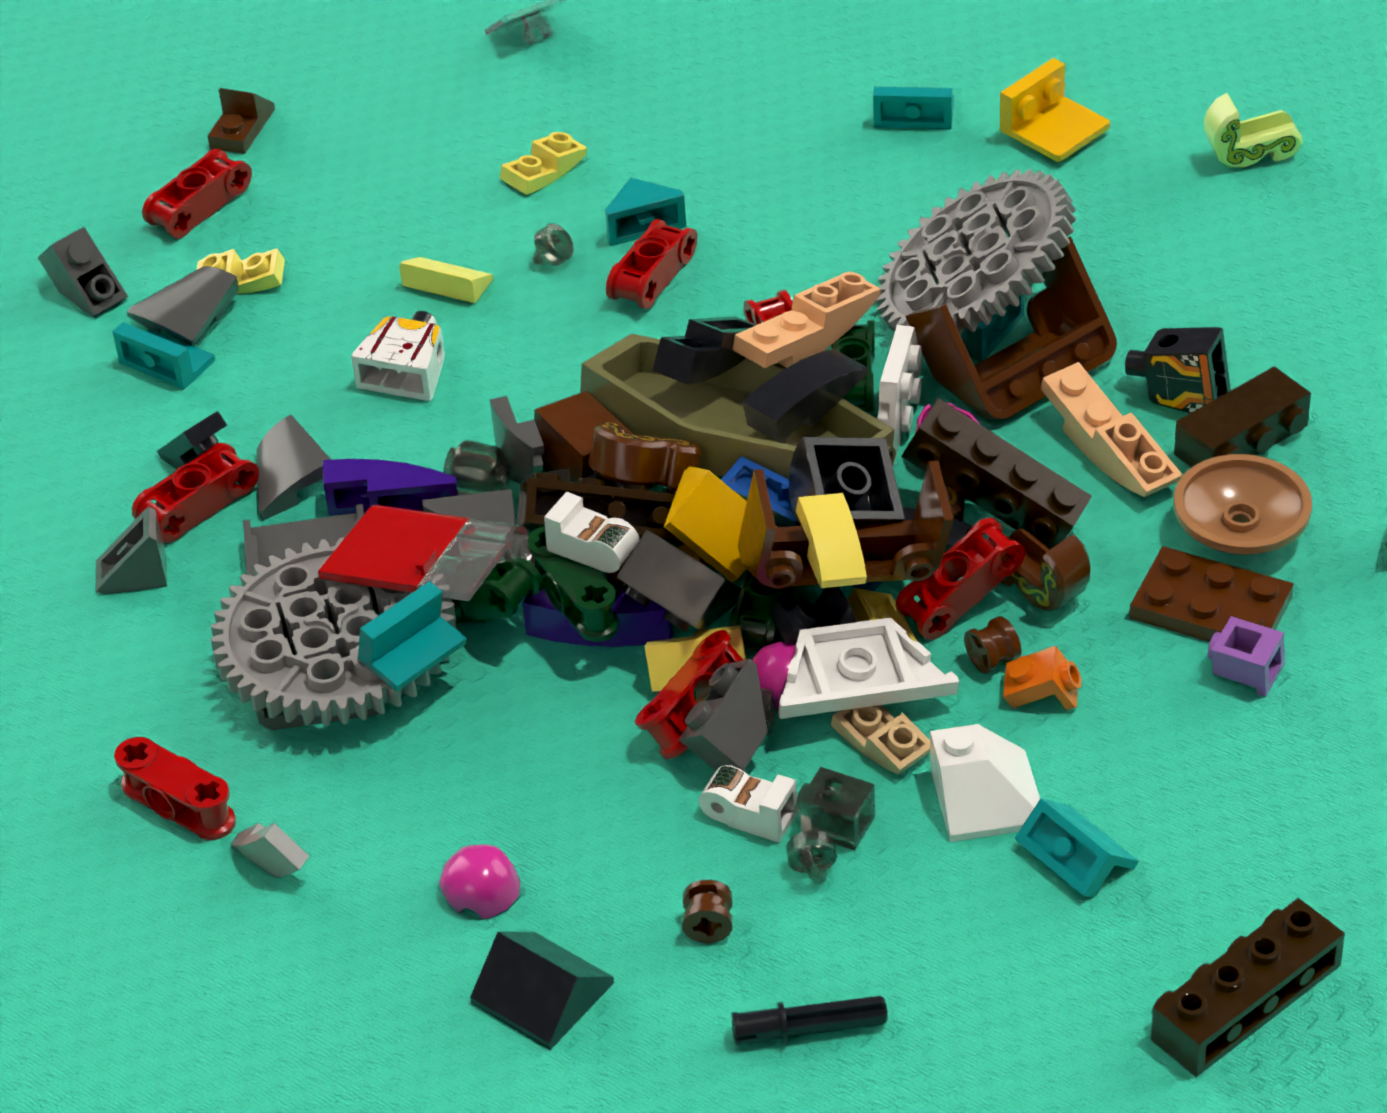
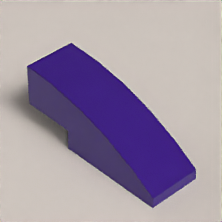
[323,459,459,516]
[522,586,674,647]

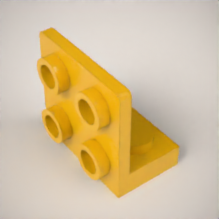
[1000,58,1110,162]

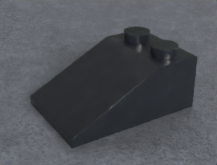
[617,530,741,632]

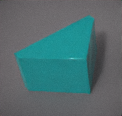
[605,178,687,247]

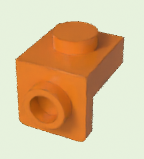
[1003,646,1082,710]

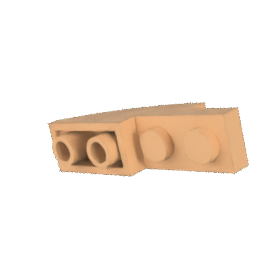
[732,272,881,368]
[1040,362,1183,497]

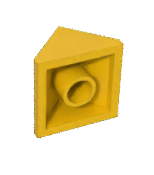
[664,466,777,583]

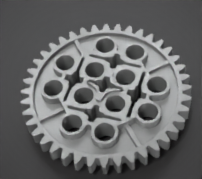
[876,169,1076,336]
[211,537,456,726]

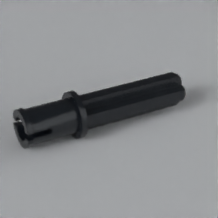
[731,996,888,1046]

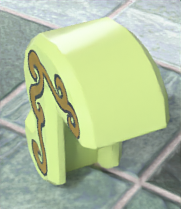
[1204,93,1303,168]

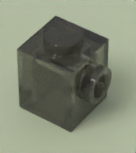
[796,767,875,851]

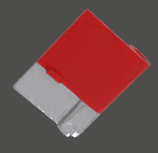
[318,505,532,601]

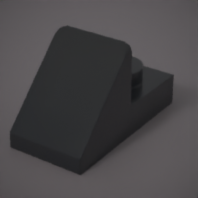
[157,411,227,470]
[769,587,856,645]

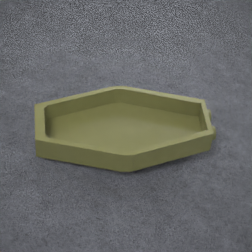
[580,334,896,479]

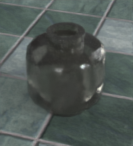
[443,440,511,495]

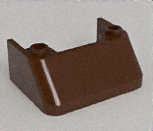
[905,236,1117,420]
[738,461,954,589]

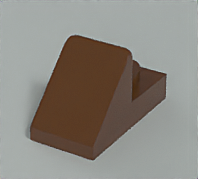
[207,88,275,154]

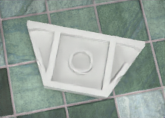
[877,325,922,467]
[778,618,959,719]

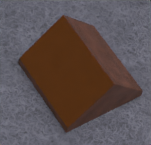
[534,391,634,483]

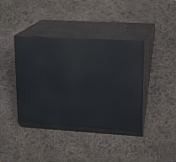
[470,932,614,1050]

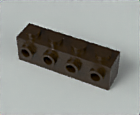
[901,398,1092,549]
[516,473,684,548]
[1151,898,1345,1077]

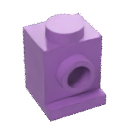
[1207,616,1285,697]

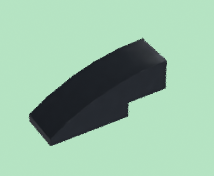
[652,317,756,385]
[743,349,868,443]

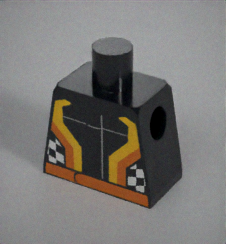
[1125,327,1231,413]

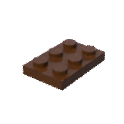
[1129,546,1294,642]

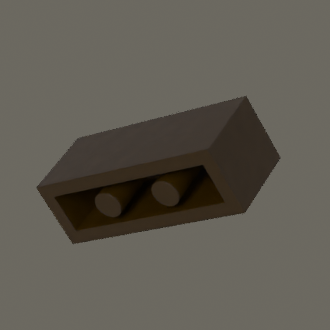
[1174,366,1311,467]

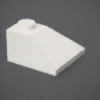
[930,724,1040,842]

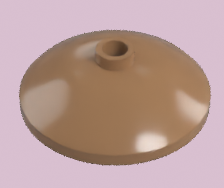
[1173,454,1312,555]

